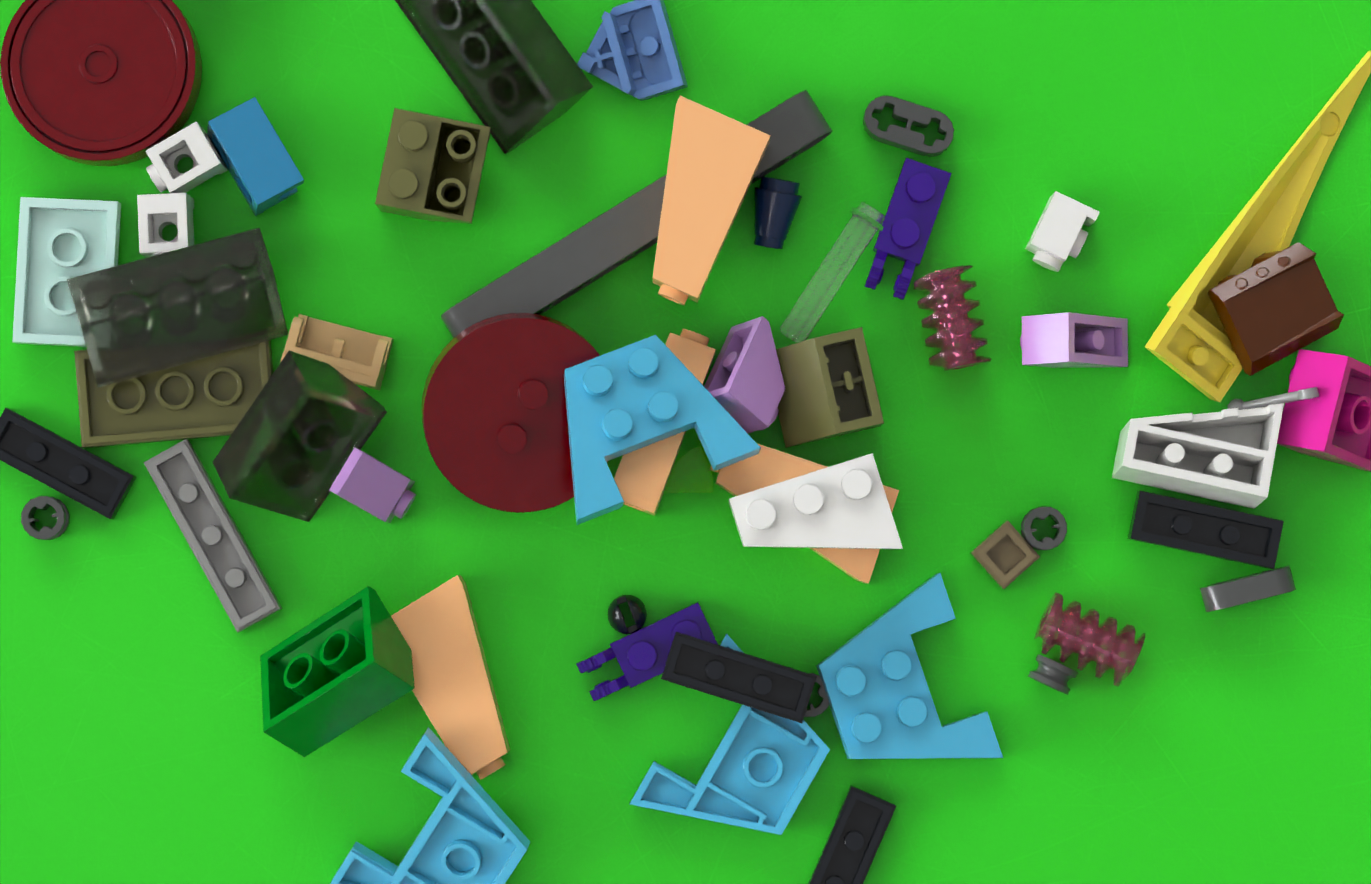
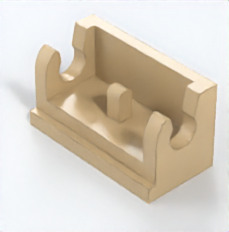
[280,314,394,390]

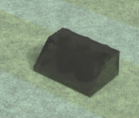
[213,350,387,522]

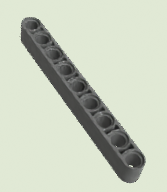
[441,90,833,338]

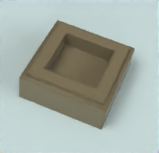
[970,520,1040,589]

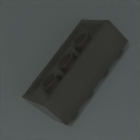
[395,0,593,154]
[67,228,288,388]

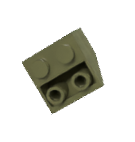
[375,108,491,224]
[776,327,884,448]

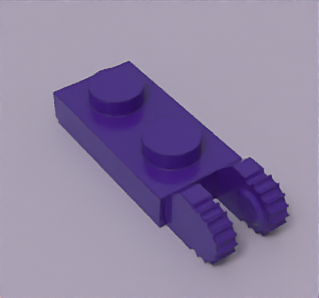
[865,158,952,300]
[576,602,718,701]

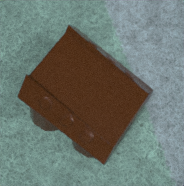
[1208,242,1344,376]

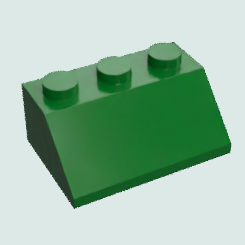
[260,586,415,757]

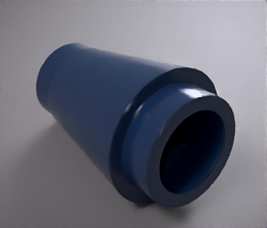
[754,176,802,249]

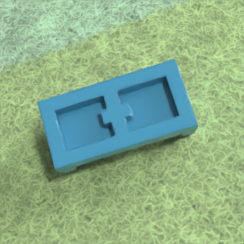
[207,97,304,216]

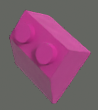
[1277,349,1371,472]

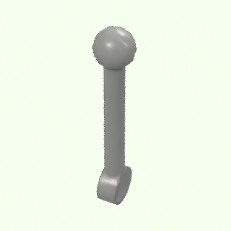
[1228,387,1319,410]

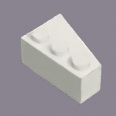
[1112,403,1284,509]
[728,453,903,549]

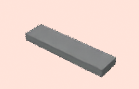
[143,439,282,632]

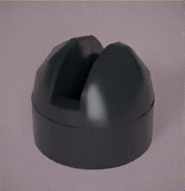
[608,595,647,634]

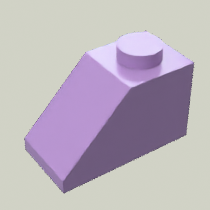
[1020,312,1128,368]
[704,316,785,433]
[329,448,416,523]

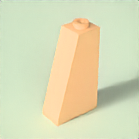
[652,95,771,306]
[614,329,716,516]
[710,443,899,584]
[391,575,510,780]

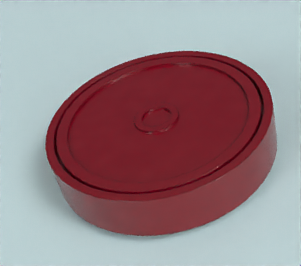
[0,0,202,166]
[421,313,608,513]

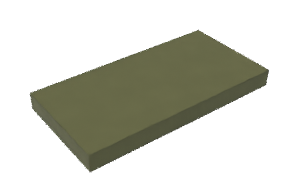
[74,334,278,448]

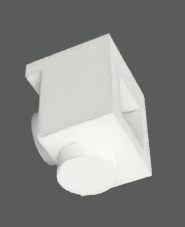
[146,122,228,193]
[1025,191,1100,272]
[137,193,195,266]

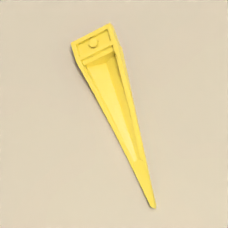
[1145,50,1371,403]

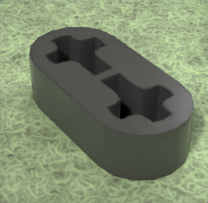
[863,95,954,157]
[1200,566,1296,612]

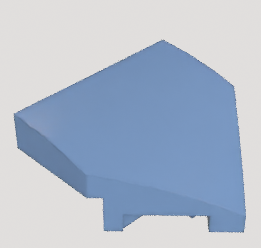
[576,0,688,101]

